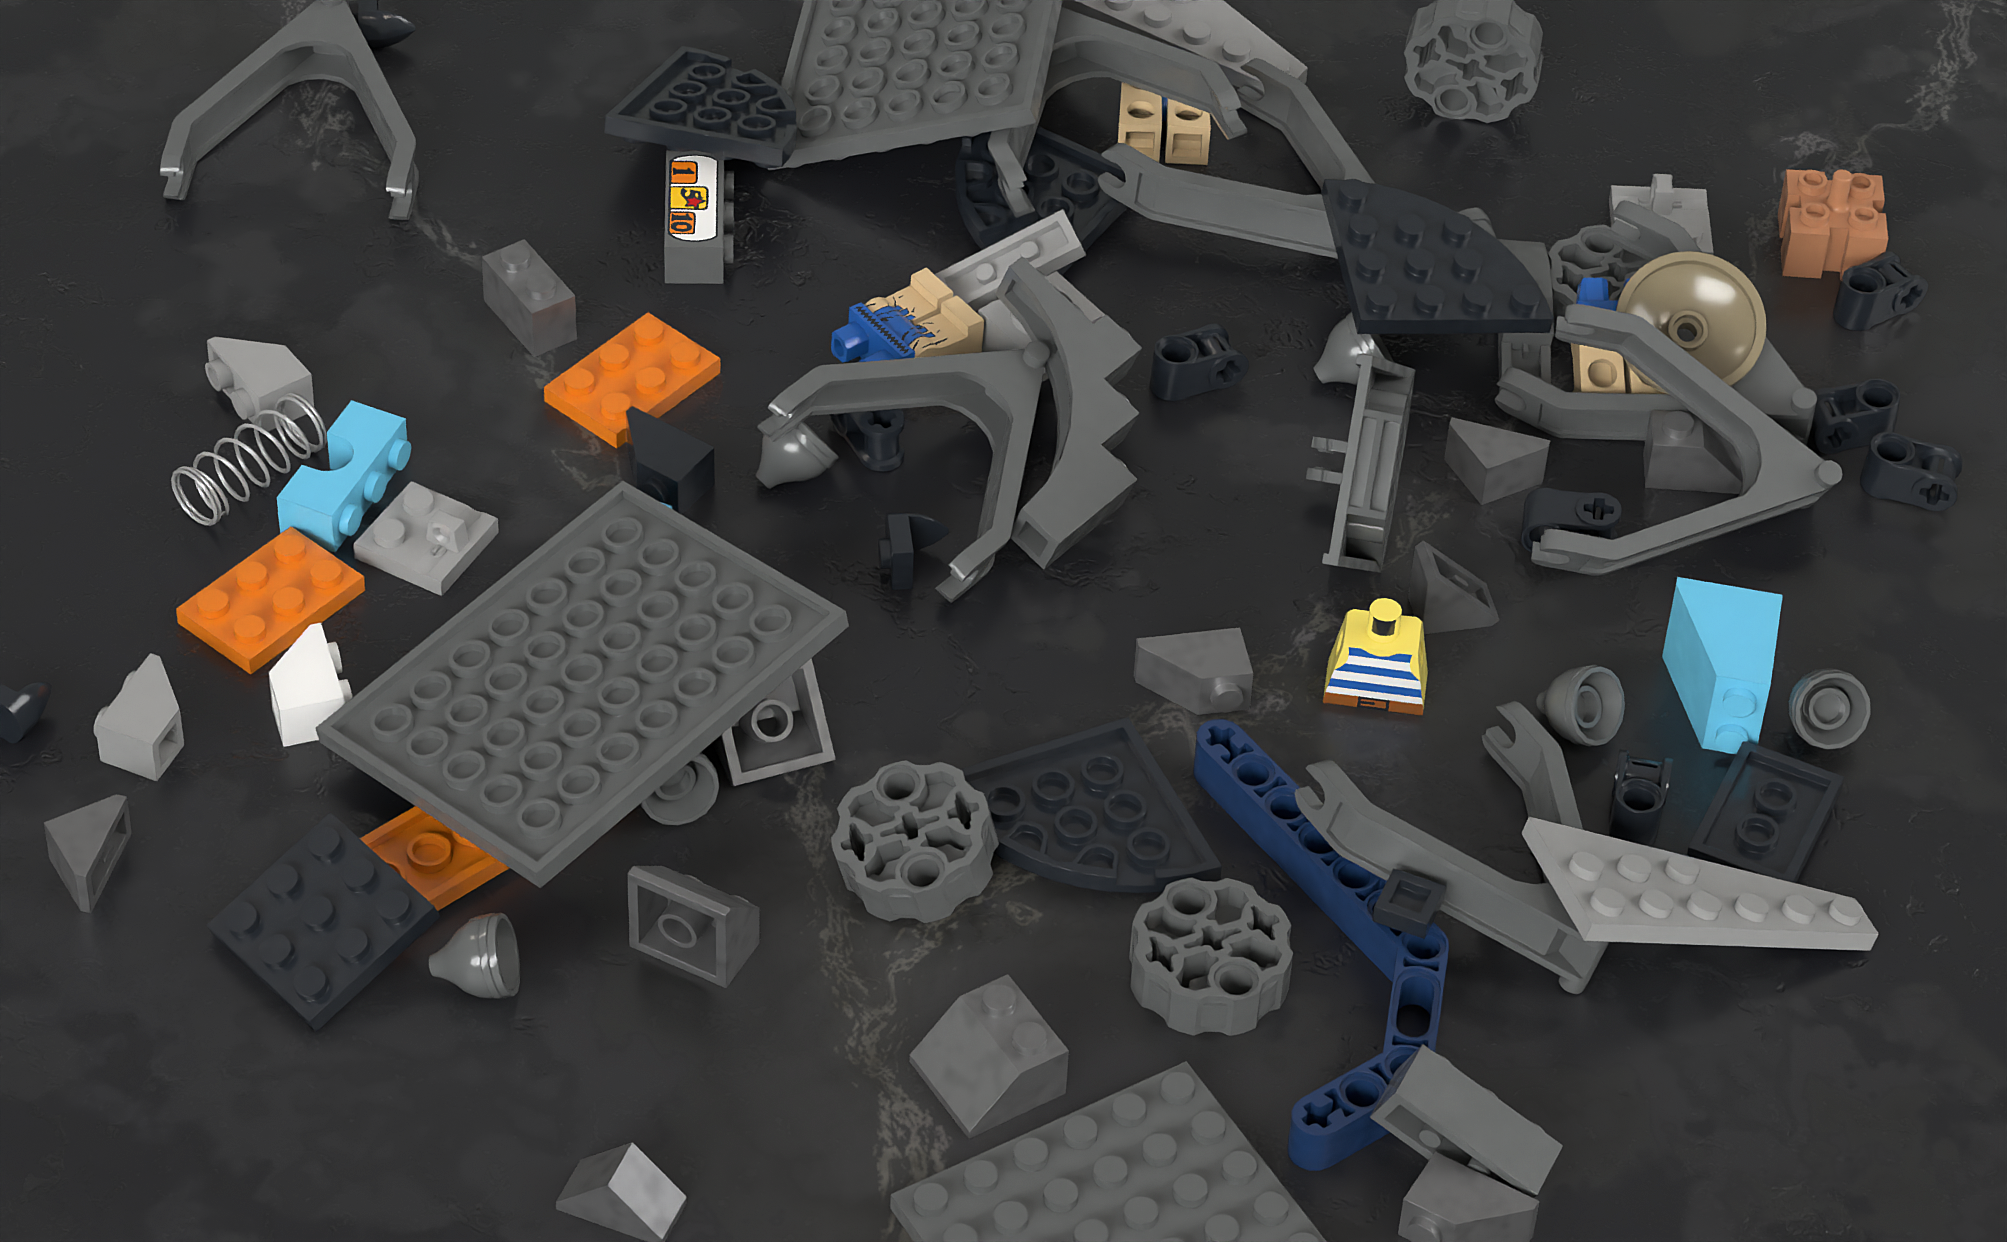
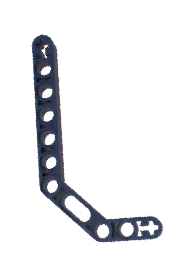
[1193,719,1449,1171]

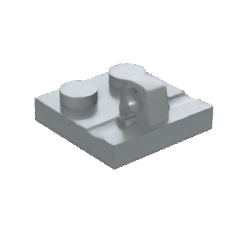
[1609,174,1714,255]
[354,481,499,596]

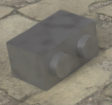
[482,239,577,357]

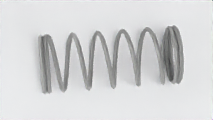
[171,393,327,526]

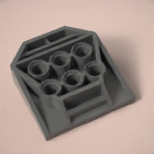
[1306,353,1415,573]

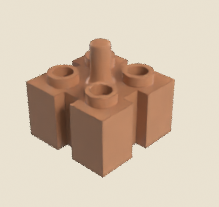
[1778,169,1888,280]

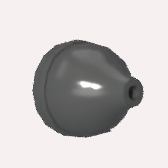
[1313,312,1394,385]
[755,422,839,489]
[1536,665,1625,747]
[1788,668,1871,749]
[640,752,719,826]
[429,913,520,999]

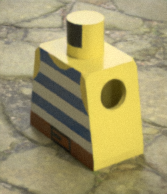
[1323,598,1428,716]

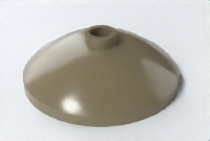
[1616,251,1766,395]

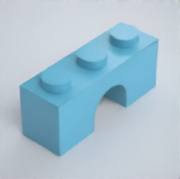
[277,400,411,553]

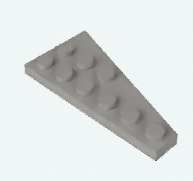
[1061,0,1308,95]
[1521,817,1878,951]

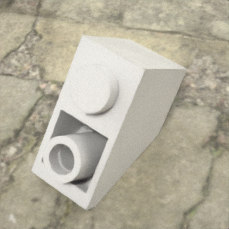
[269,623,352,747]

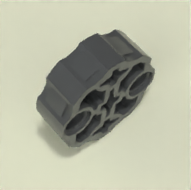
[1404,0,1543,123]
[1548,225,1650,344]
[831,760,999,923]
[1129,877,1293,1036]

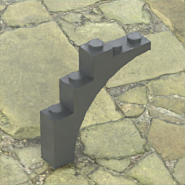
[995,257,1142,570]

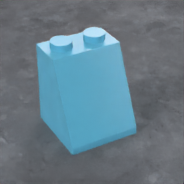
[1662,577,1783,754]

